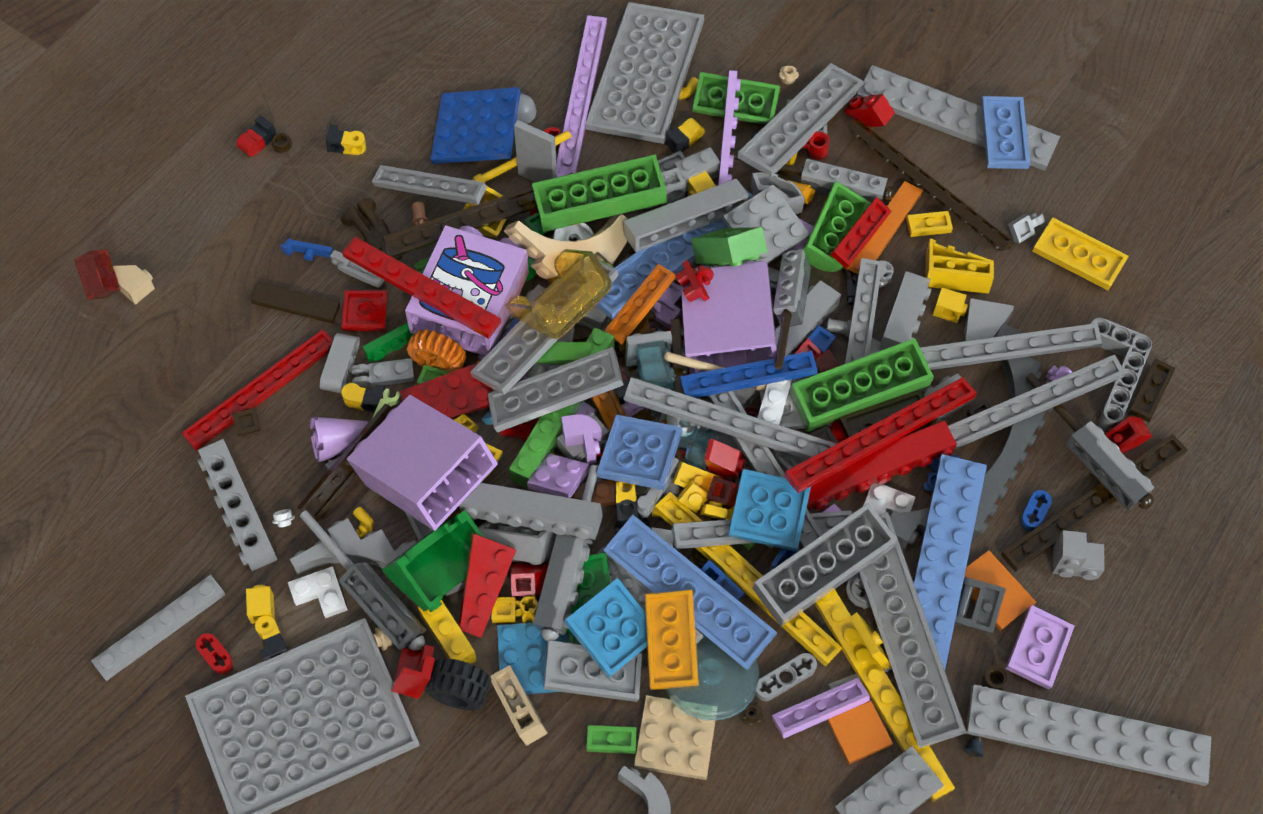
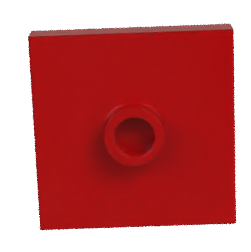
[341,290,388,331]

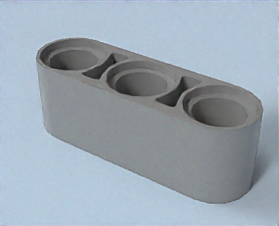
[320,333,360,393]

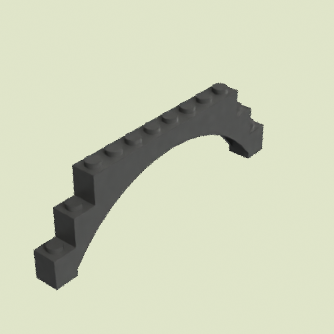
[890,323,1053,550]

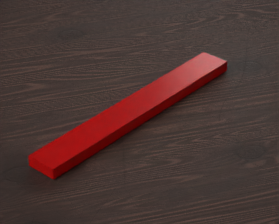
[181,329,333,451]

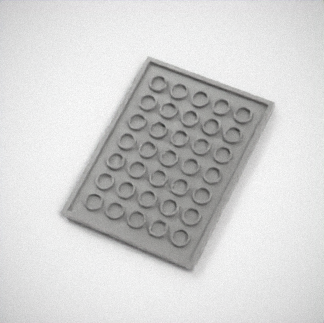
[185,618,420,814]

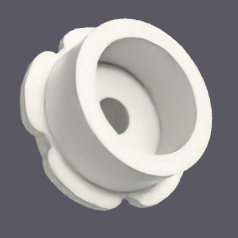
[272,509,295,527]

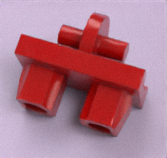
[675,260,714,302]

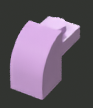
[561,414,601,464]

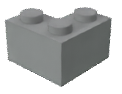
[1052,530,1104,580]

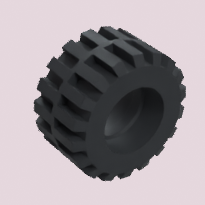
[425,659,492,711]

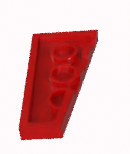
[458,533,516,638]

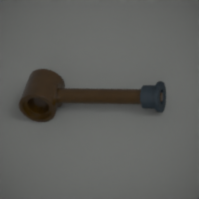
[964,665,1009,757]

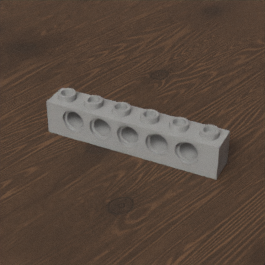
[197,439,278,571]

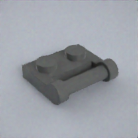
[955,577,1006,634]

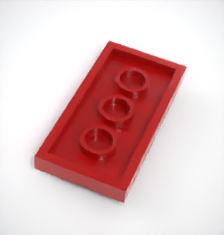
[399,362,494,420]

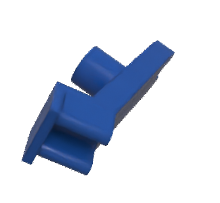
[280,238,333,261]

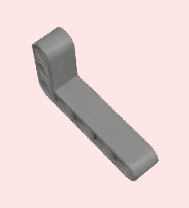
[1091,318,1152,431]

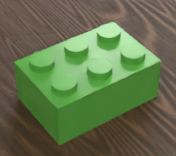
[691,227,768,267]

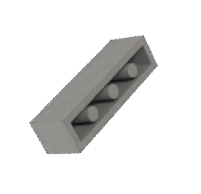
[879,271,932,350]

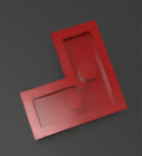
[391,645,435,699]

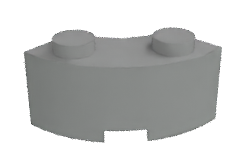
[751,172,805,214]

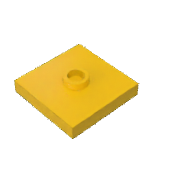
[850,613,891,670]

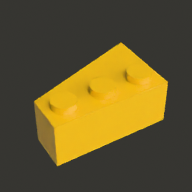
[925,238,994,294]

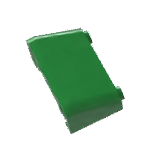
[382,510,484,612]

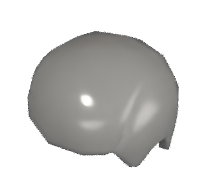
[516,93,537,124]

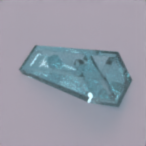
[684,427,720,471]

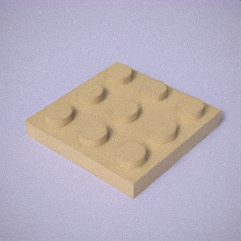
[634,695,717,780]

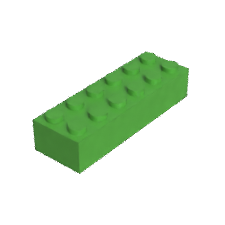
[532,154,667,232]
[790,338,934,432]

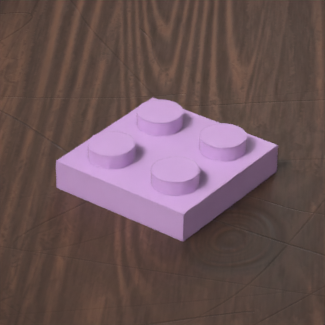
[527,453,590,498]

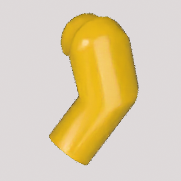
[678,77,699,100]
[353,506,374,539]

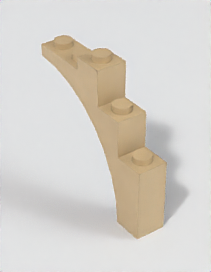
[504,214,628,280]

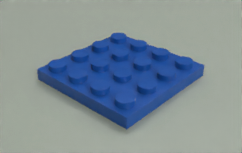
[431,87,521,164]

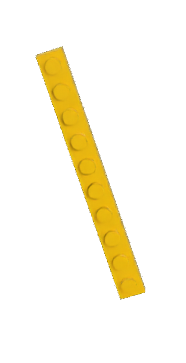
[654,492,842,667]
[814,589,955,802]

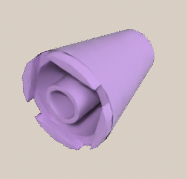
[310,417,368,462]

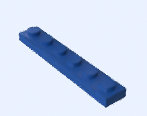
[680,351,818,398]

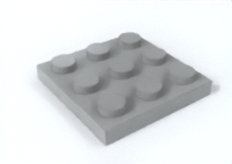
[722,184,810,264]

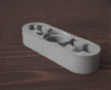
[755,653,817,701]

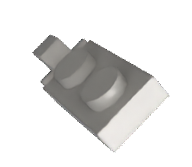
[330,250,384,288]

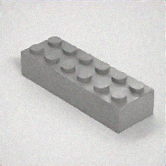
[753,503,898,627]

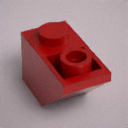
[844,94,895,128]
[511,563,549,596]

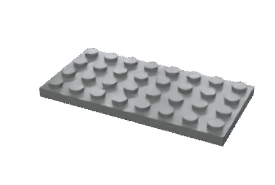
[585,2,704,144]

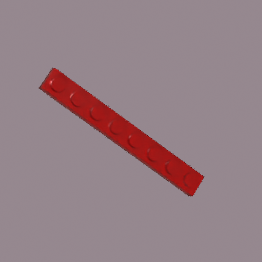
[342,237,501,339]

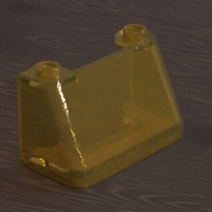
[505,249,612,339]

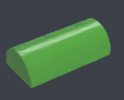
[693,72,780,125]
[803,181,870,272]

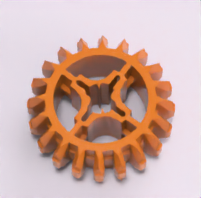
[407,329,466,372]

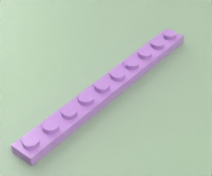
[556,15,607,177]

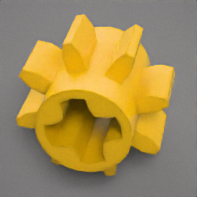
[515,595,539,623]

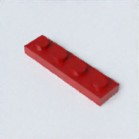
[830,197,892,269]

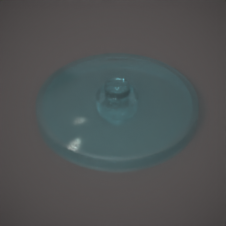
[666,631,759,720]

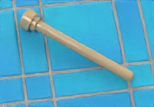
[664,352,767,392]

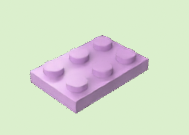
[1005,605,1075,690]

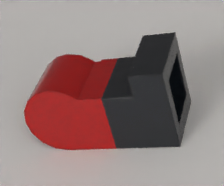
[236,115,276,157]

